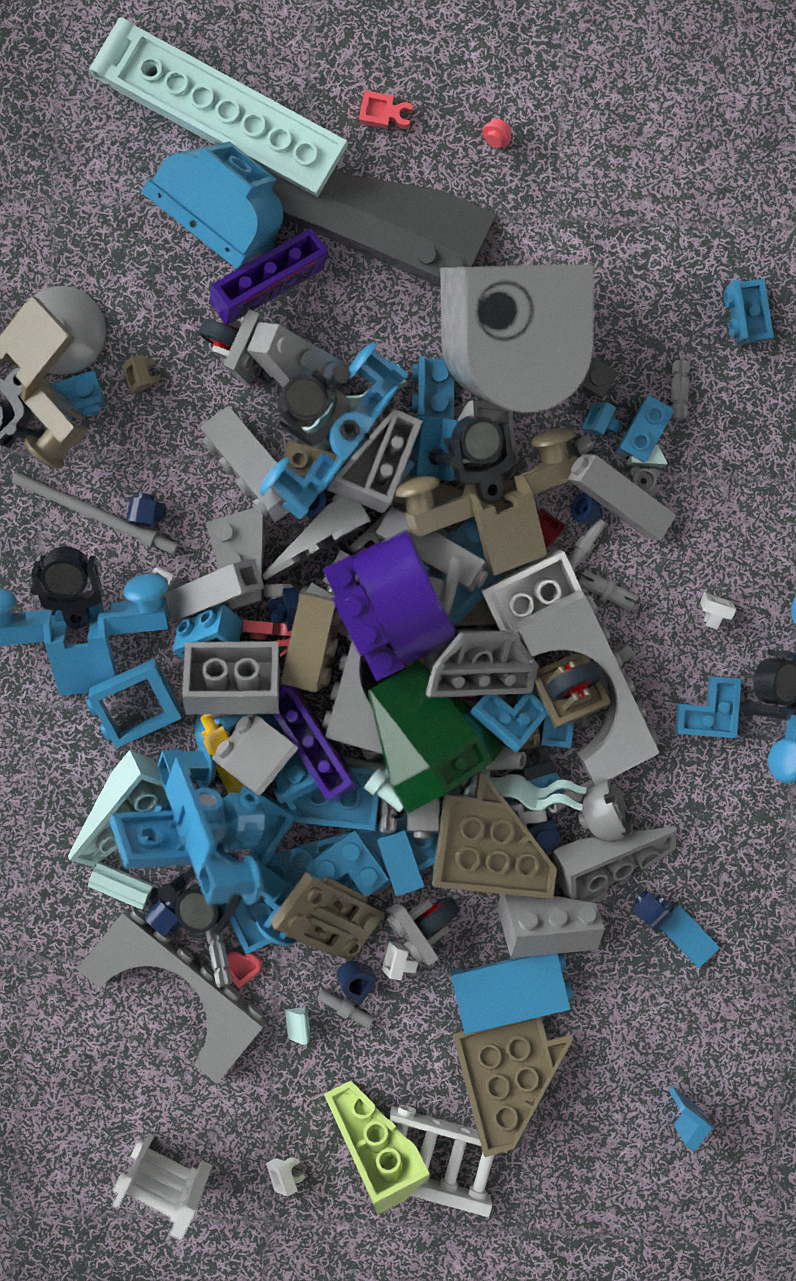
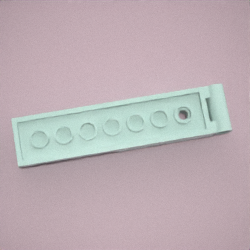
[89,18,348,197]

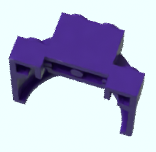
[323,530,458,681]

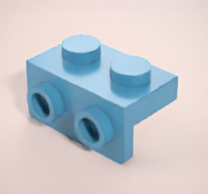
[724,278,774,345]
[272,739,318,811]

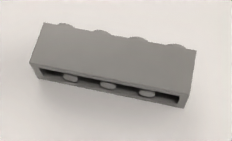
[200,406,289,522]

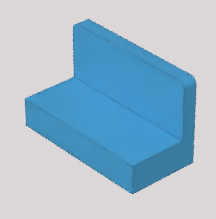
[410,416,459,481]
[669,1087,713,1152]

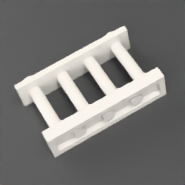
[390,1105,507,1217]
[112,1133,212,1240]

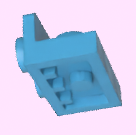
[412,356,454,419]
[51,370,107,421]
[615,395,674,462]

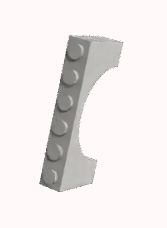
[322,575,446,754]
[514,590,660,786]
[77,908,265,1084]

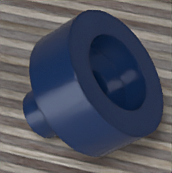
[571,493,602,525]

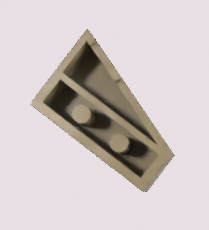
[281,593,343,692]

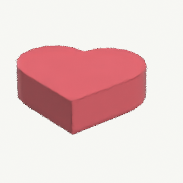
[227,950,262,989]

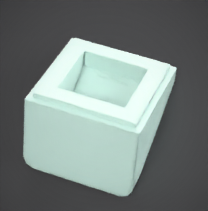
[627,444,667,468]
[285,1007,311,1045]

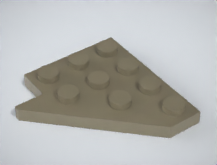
[432,771,557,899]
[453,1017,573,1157]

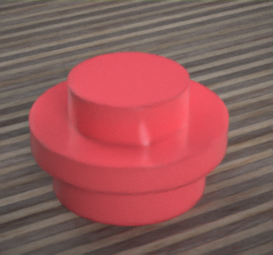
[482,119,512,148]

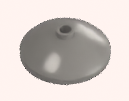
[34,286,106,375]

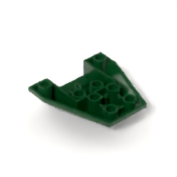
[368,660,503,813]

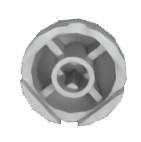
[578,779,633,841]

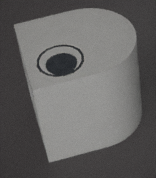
[440,265,594,412]

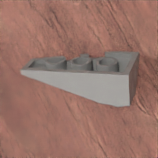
[262,494,371,582]
[553,826,677,903]

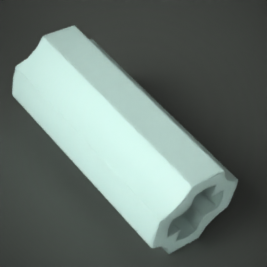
[88,861,154,910]

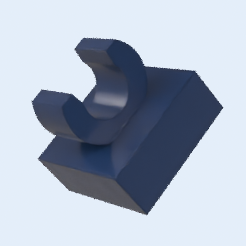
[268,588,299,631]

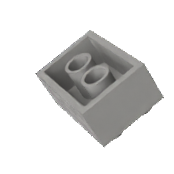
[182,642,280,714]

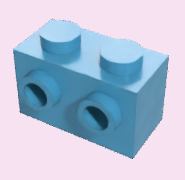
[172,604,243,660]

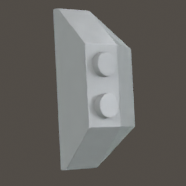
[426,631,539,697]

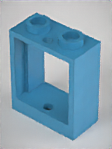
[86,658,182,748]

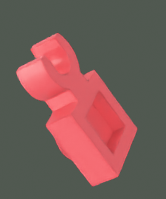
[359,90,413,129]
[242,620,292,640]

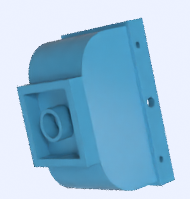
[141,141,284,269]

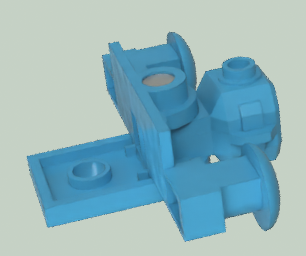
[110,746,266,905]

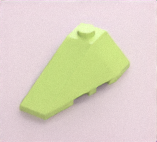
[324,1081,430,1214]

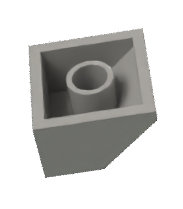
[212,714,298,796]

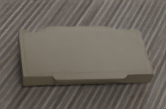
[269,872,386,961]

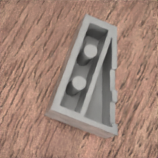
[247,322,346,412]
[205,507,266,610]
[497,894,605,958]

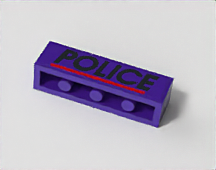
[209,228,328,326]
[273,685,361,803]

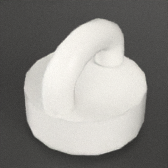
[263,584,293,600]

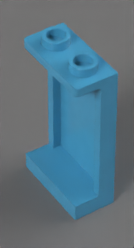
[450,953,574,1035]

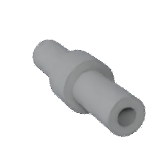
[568,517,607,572]
[548,780,594,813]
[317,988,374,1028]

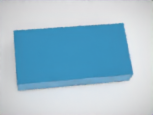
[377,829,425,897]
[661,903,720,968]

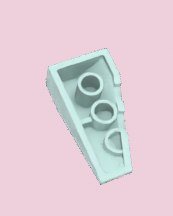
[68,750,168,867]

